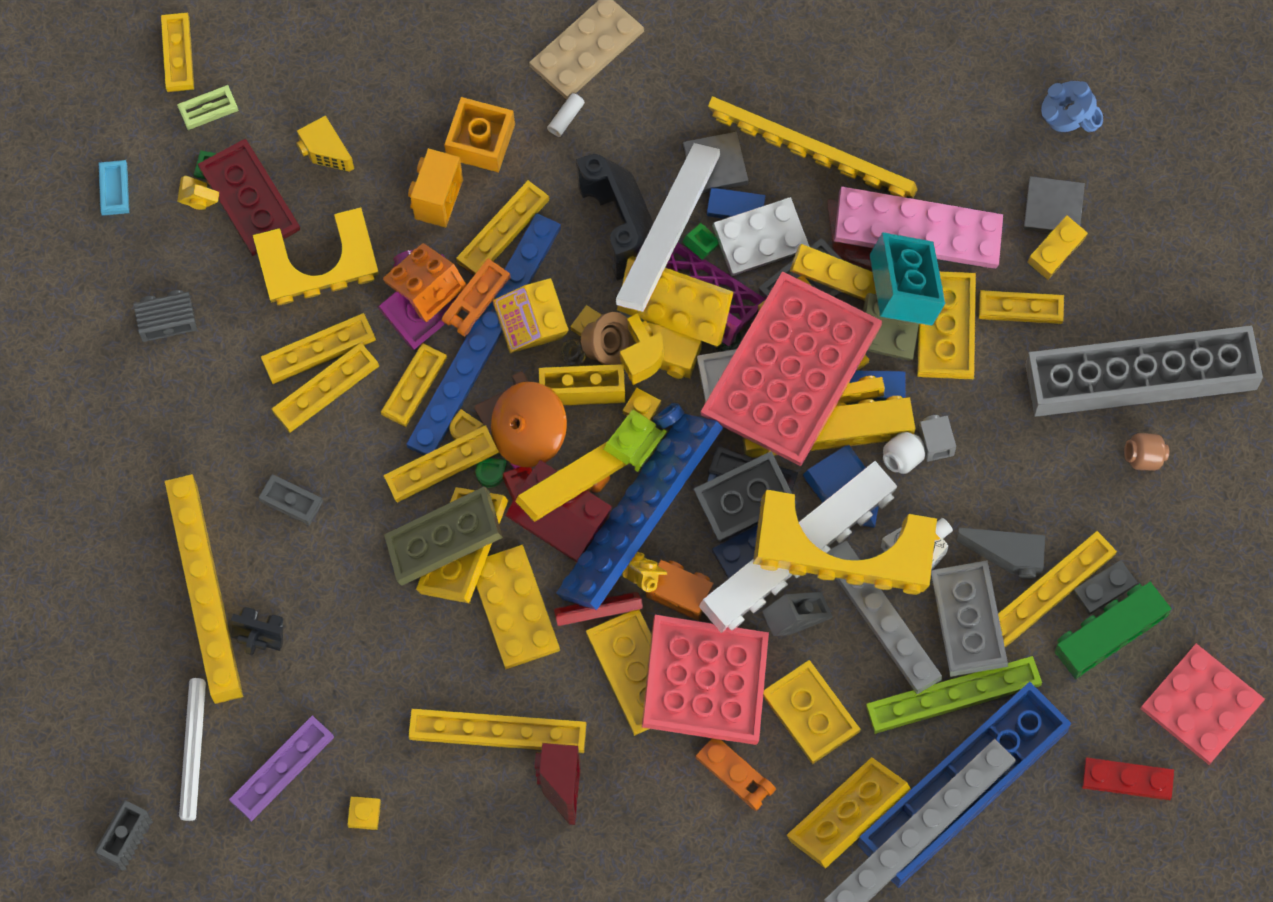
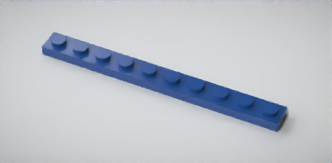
[406,213,561,455]

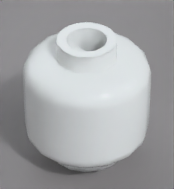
[883,432,925,474]

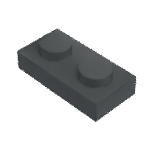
[259,474,323,526]
[1073,560,1137,615]

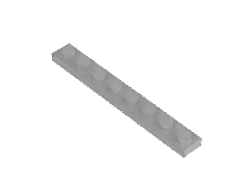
[824,739,1016,902]

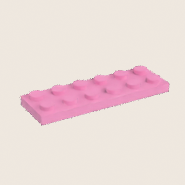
[834,187,1003,268]

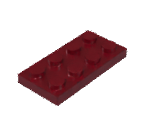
[198,138,300,256]

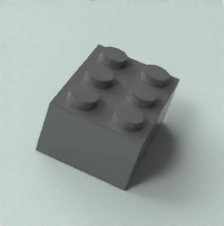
[694,451,796,542]

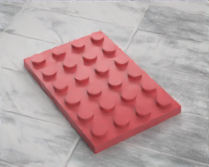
[701,271,882,466]

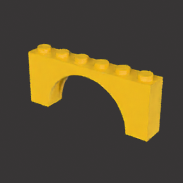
[753,490,937,595]

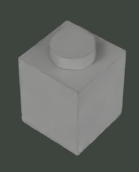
[918,415,956,462]

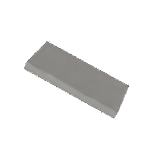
[931,560,1008,677]

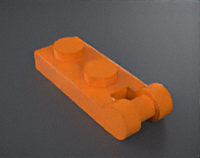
[441,258,511,337]
[696,738,776,811]

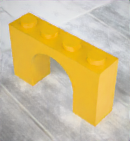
[253,207,379,305]

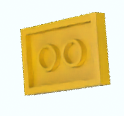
[763,660,861,765]

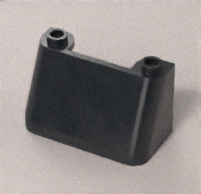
[576,154,654,281]

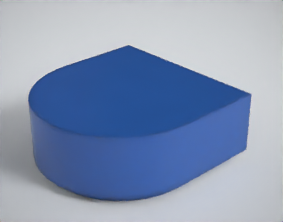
[652,403,684,428]

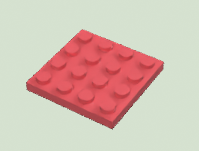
[642,615,769,745]

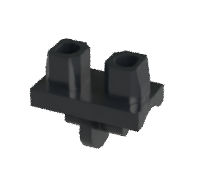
[230,607,283,655]

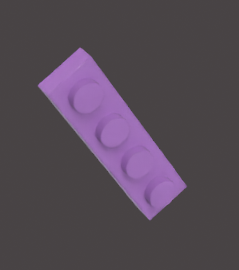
[229,716,334,822]

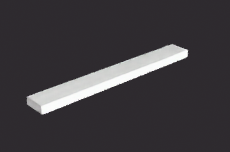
[616,143,720,312]

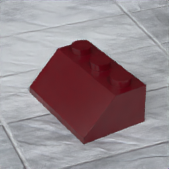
[505,460,612,562]
[535,743,581,825]

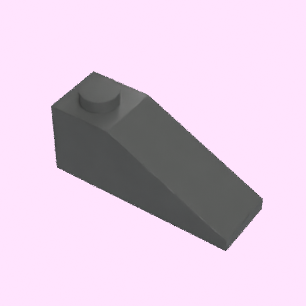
[956,527,1045,579]

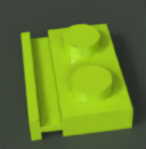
[603,409,667,472]

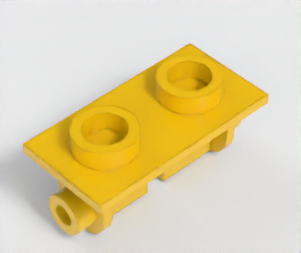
[622,552,667,592]

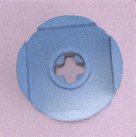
[1041,81,1097,132]

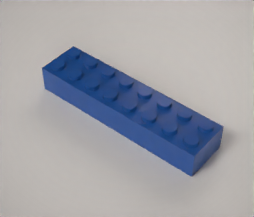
[857,682,1071,888]

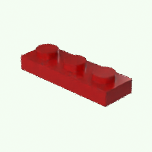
[1082,757,1174,800]

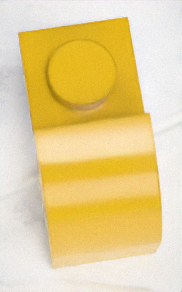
[620,314,664,385]

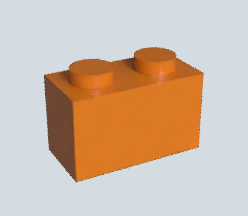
[646,560,713,621]

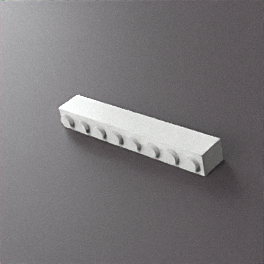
[699,461,897,633]

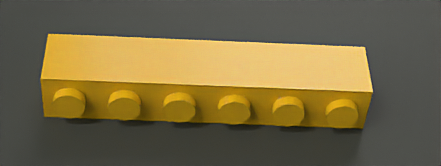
[742,396,915,458]

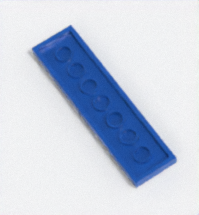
[556,414,723,610]

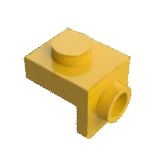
[177,176,219,210]

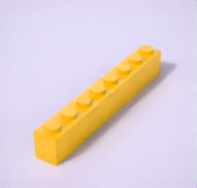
[165,474,243,704]

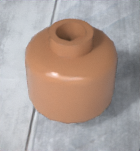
[1124,433,1169,471]

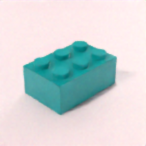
[870,232,945,326]

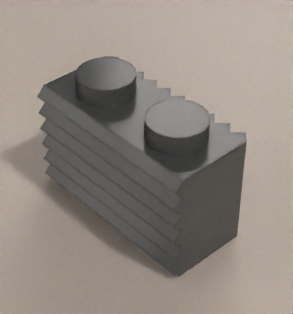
[134,290,198,342]
[94,800,153,871]

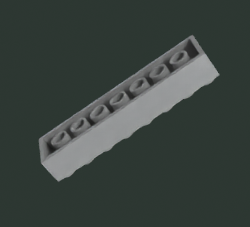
[1025,325,1263,417]

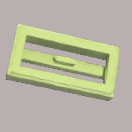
[177,85,238,130]

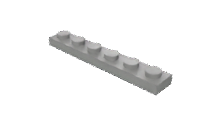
[827,541,942,694]

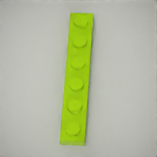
[866,656,1042,734]

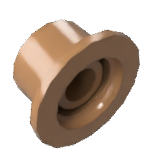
[581,312,636,365]

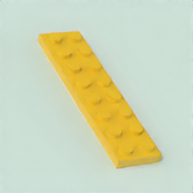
[708,96,917,199]

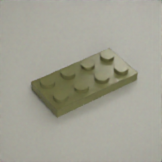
[384,486,503,586]

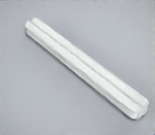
[179,678,206,821]

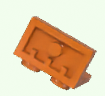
[383,243,466,322]

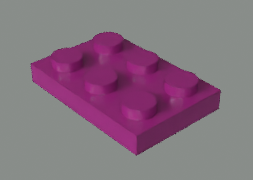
[377,254,467,350]

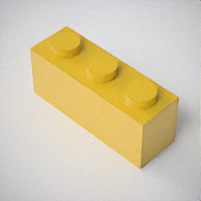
[539,364,625,405]

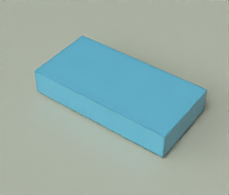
[99,160,129,216]

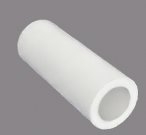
[547,93,585,137]

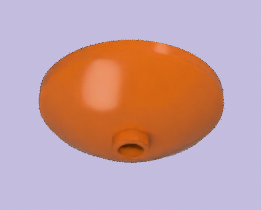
[491,382,567,467]

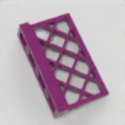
[665,242,766,346]

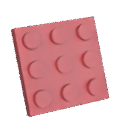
[1140,643,1265,765]

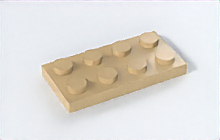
[529,0,644,100]

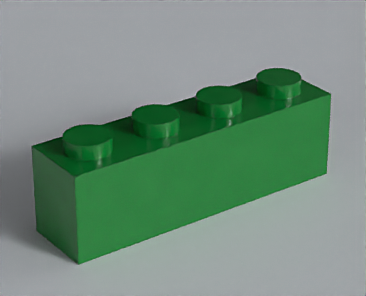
[1055,581,1172,680]

